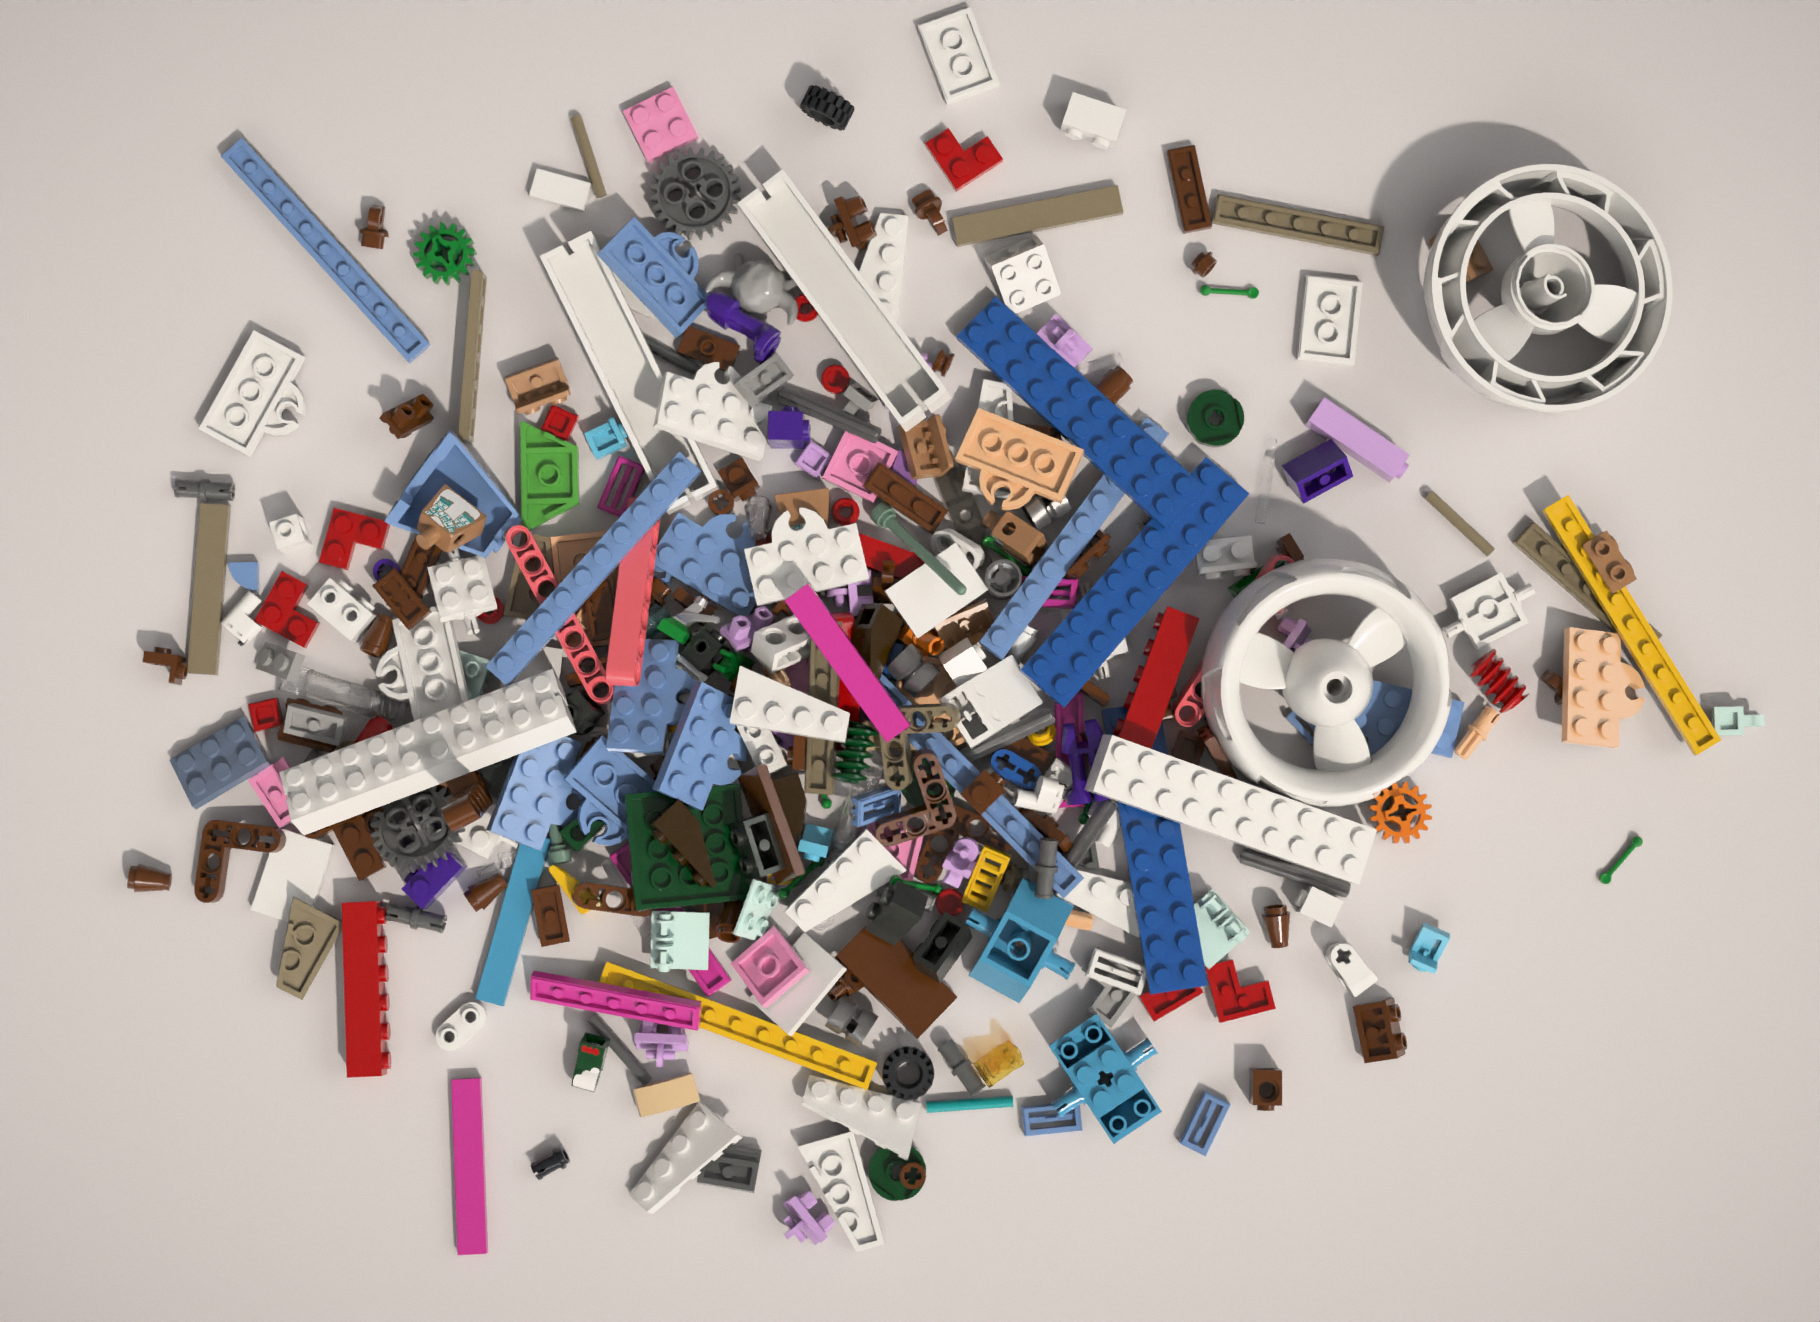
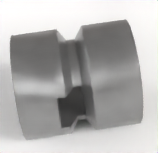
[1021,494,1072,530]
[984,559,1022,600]
[886,643,940,698]
[825,994,879,1048]

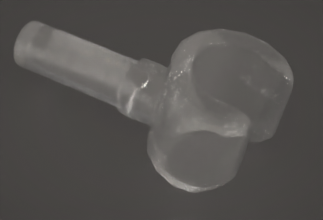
[476,852,515,877]

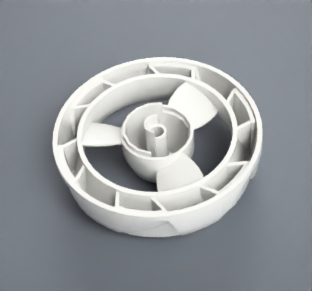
[1423,164,1673,413]
[1201,558,1452,807]

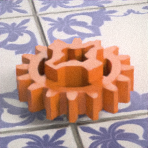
[1368,782,1432,844]

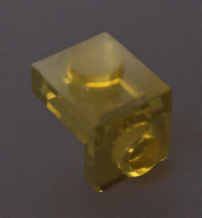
[973,1040,1025,1088]

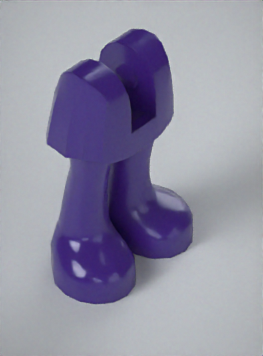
[706,292,781,365]
[1061,719,1109,805]

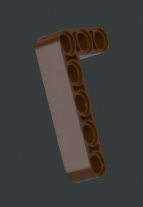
[441,770,493,832]

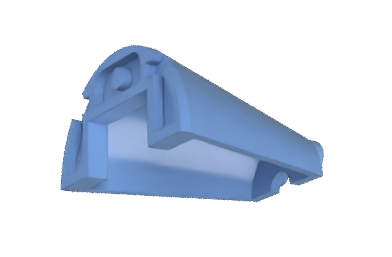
[385,430,522,558]

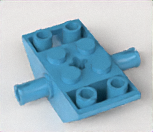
[965,877,1076,1003]
[1048,1013,1162,1144]

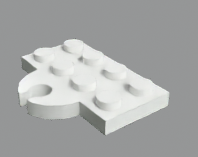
[199,330,306,457]
[653,362,772,461]
[744,508,869,606]
[376,606,470,721]

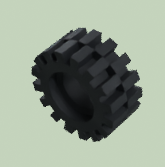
[799,85,855,131]
[882,1046,934,1100]

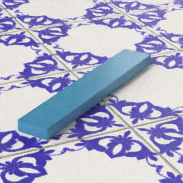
[475,838,551,1006]

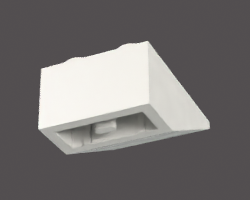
[939,655,1043,750]

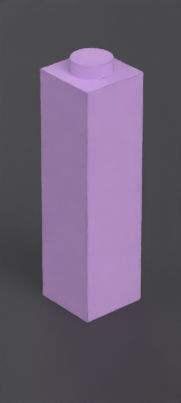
[1305,397,1410,482]

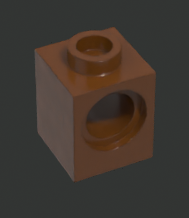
[1250,1068,1282,1111]

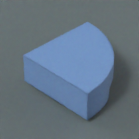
[228,562,259,591]

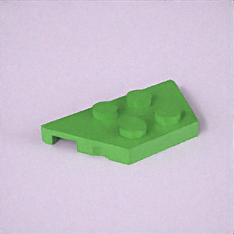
[520,422,580,531]

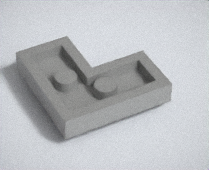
[1081,946,1138,1028]

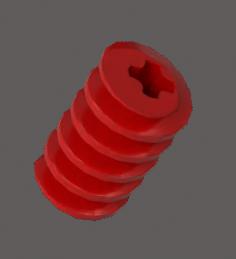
[1470,649,1530,714]

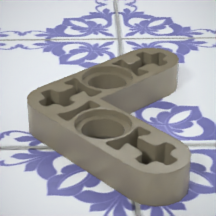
[879,703,961,791]

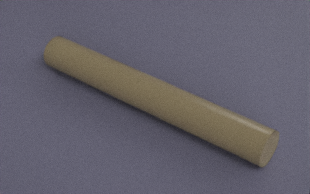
[571,115,607,198]
[1424,490,1495,557]

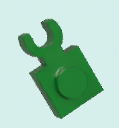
[713,649,754,683]

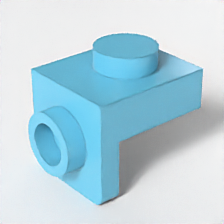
[584,417,628,460]
[798,824,834,862]
[1408,922,1450,974]

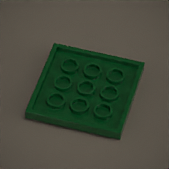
[624,784,750,911]

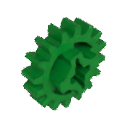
[413,222,477,286]

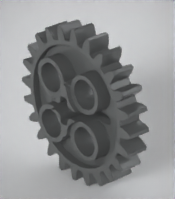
[649,147,741,240]
[371,785,466,873]

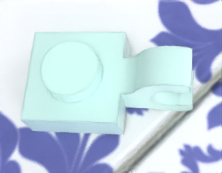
[1712,706,1765,736]

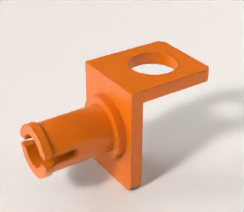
[896,612,944,657]

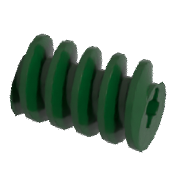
[831,721,879,784]

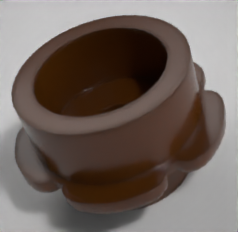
[1191,252,1217,278]

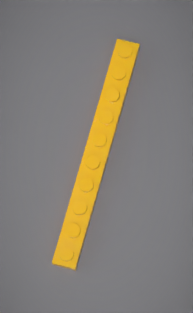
[1542,495,1721,755]
[599,961,877,1090]

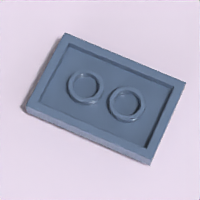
[169,716,271,810]

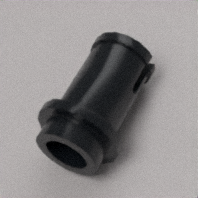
[531,1147,570,1180]

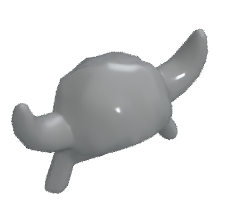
[705,253,798,325]

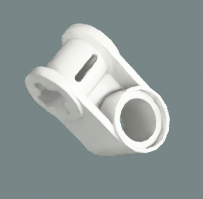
[1325,942,1378,998]

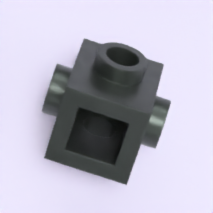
[680,627,731,676]
[566,689,606,735]

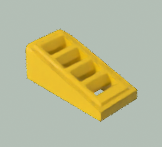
[961,845,1011,912]
[549,865,600,914]

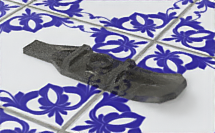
[935,461,992,570]

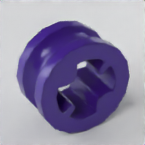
[373,559,401,581]

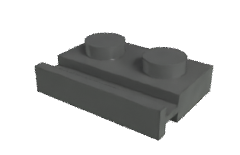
[697,1144,762,1193]

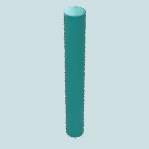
[926,1095,1013,1113]

